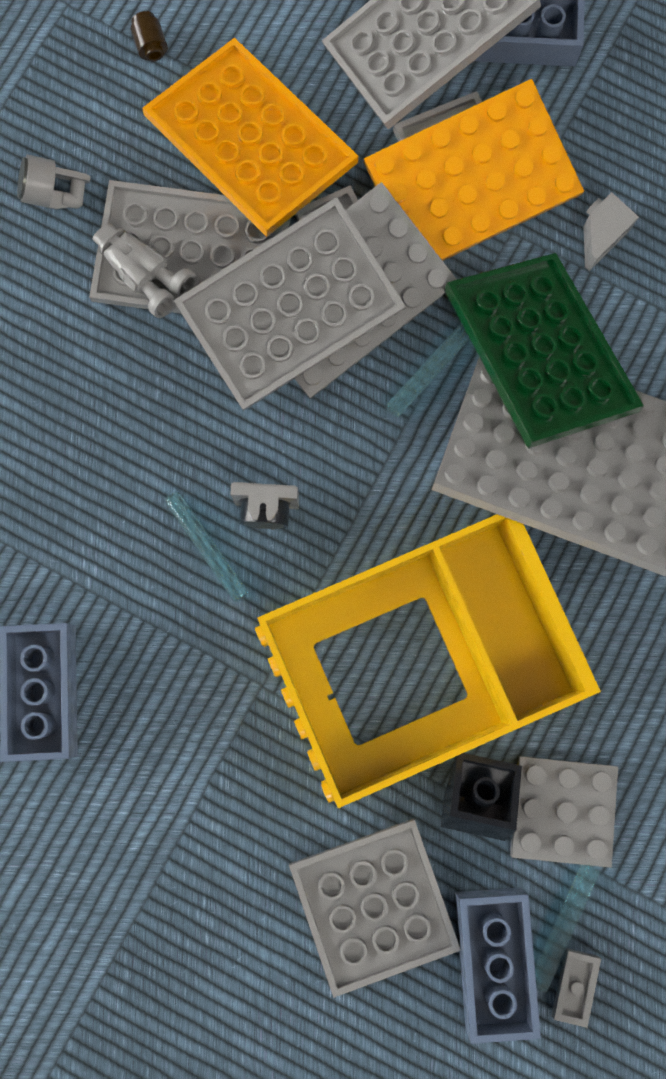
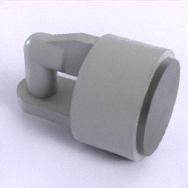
[17,154,91,210]

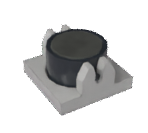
[230,482,299,530]

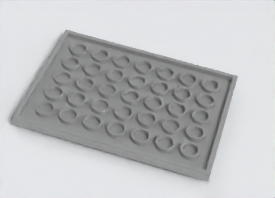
[431,357,666,576]

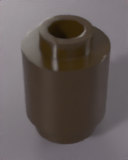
[130,11,168,62]

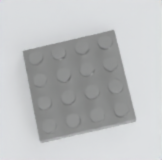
[289,818,461,998]

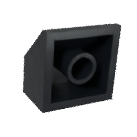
[440,753,522,841]

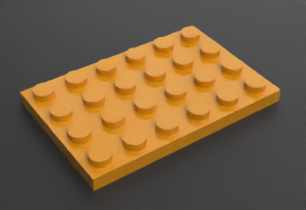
[143,37,359,237]
[364,79,584,261]

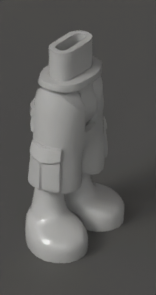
[92,222,197,318]

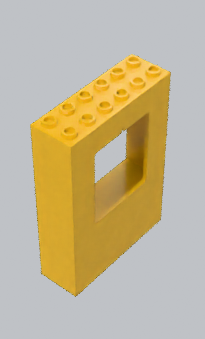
[255,514,601,808]

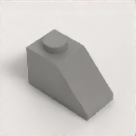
[583,192,639,271]

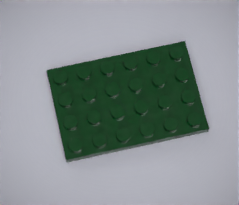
[444,253,644,449]

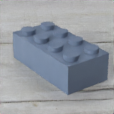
[474,0,584,67]
[0,623,78,762]
[455,887,541,1044]

